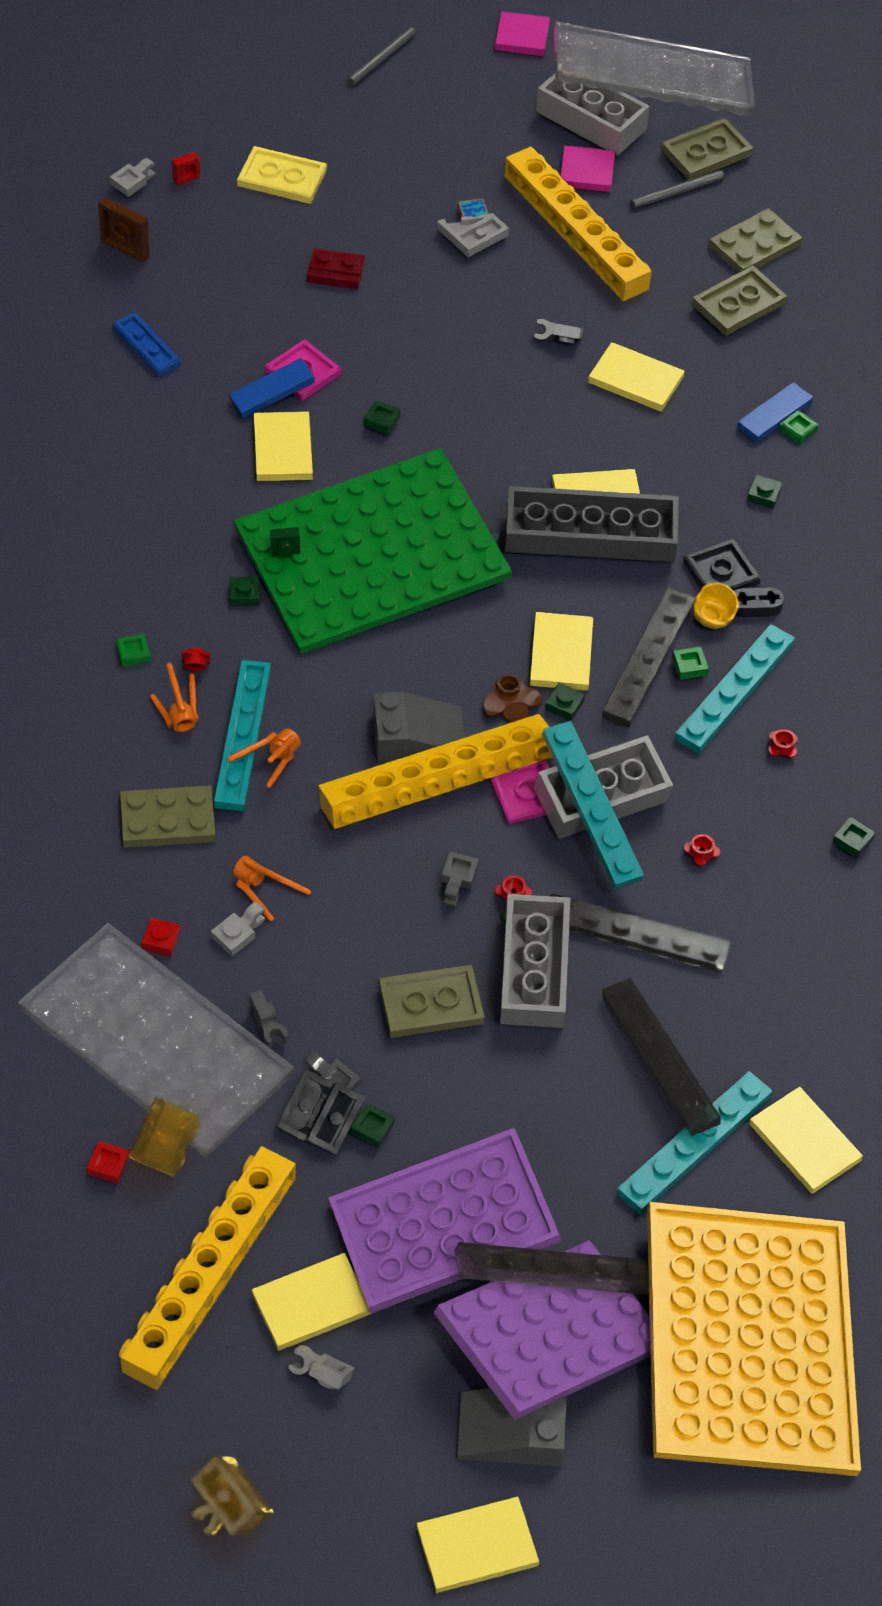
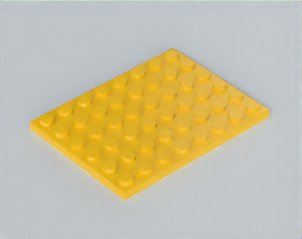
[647,1202,861,1476]

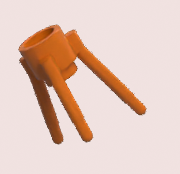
[150,662,199,732]
[227,728,301,789]
[233,856,311,922]

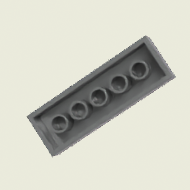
[505,486,679,562]

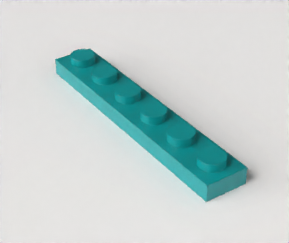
[674,624,795,754]
[214,660,271,812]
[542,721,644,890]
[617,1071,773,1215]

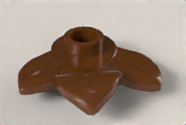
[484,674,542,723]

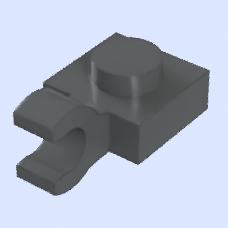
[441,852,479,908]
[250,990,288,1049]
[305,1051,362,1091]

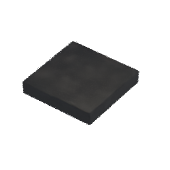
[683,538,761,591]

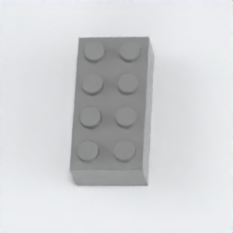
[536,62,650,156]
[534,735,673,839]
[500,894,571,1028]

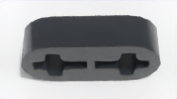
[734,587,784,617]

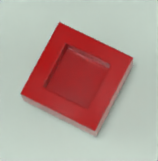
[172,152,200,186]
[141,918,181,957]
[86,1141,130,1184]

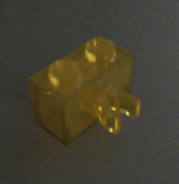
[129,1096,200,1177]
[191,1456,274,1536]

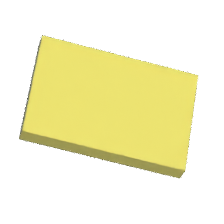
[237,146,327,204]
[588,342,685,412]
[254,412,313,481]
[552,469,640,494]
[530,612,593,691]
[749,1087,863,1194]
[252,1253,371,1351]
[416,1497,539,1593]

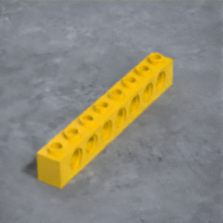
[504,146,652,302]
[318,714,552,829]
[119,1146,296,1391]

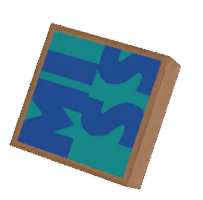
[458,198,489,217]

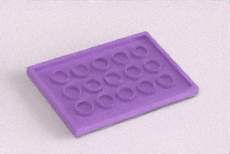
[328,1128,561,1314]
[434,1240,651,1420]

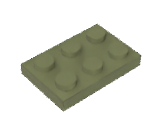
[661,118,753,180]
[708,208,802,273]
[692,265,787,336]
[120,786,216,848]
[379,965,485,1038]

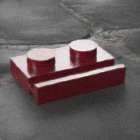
[306,248,365,290]

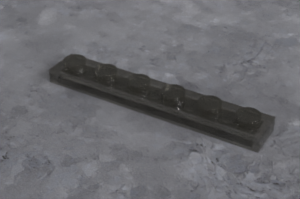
[602,588,695,728]
[550,893,730,973]
[603,978,721,1136]
[454,1242,649,1295]

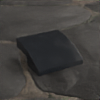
[275,1069,365,1156]

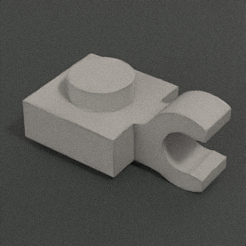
[110,158,156,197]
[534,319,584,343]
[211,902,265,956]
[288,1345,355,1390]

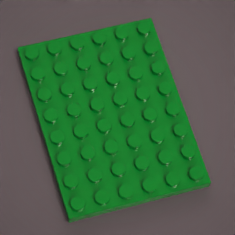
[234,448,512,655]

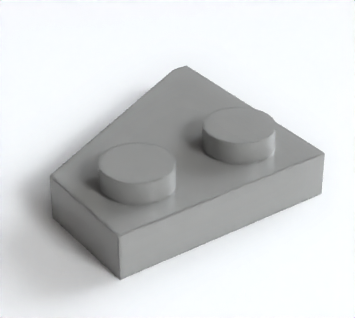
[437,213,509,257]

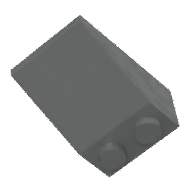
[373,691,465,762]
[457,1388,566,1467]

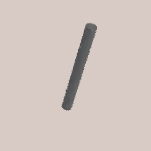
[347,27,416,86]
[630,170,724,209]

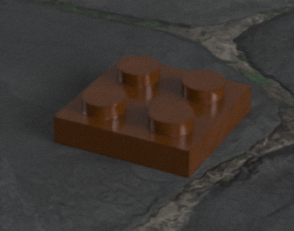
[98,197,150,263]

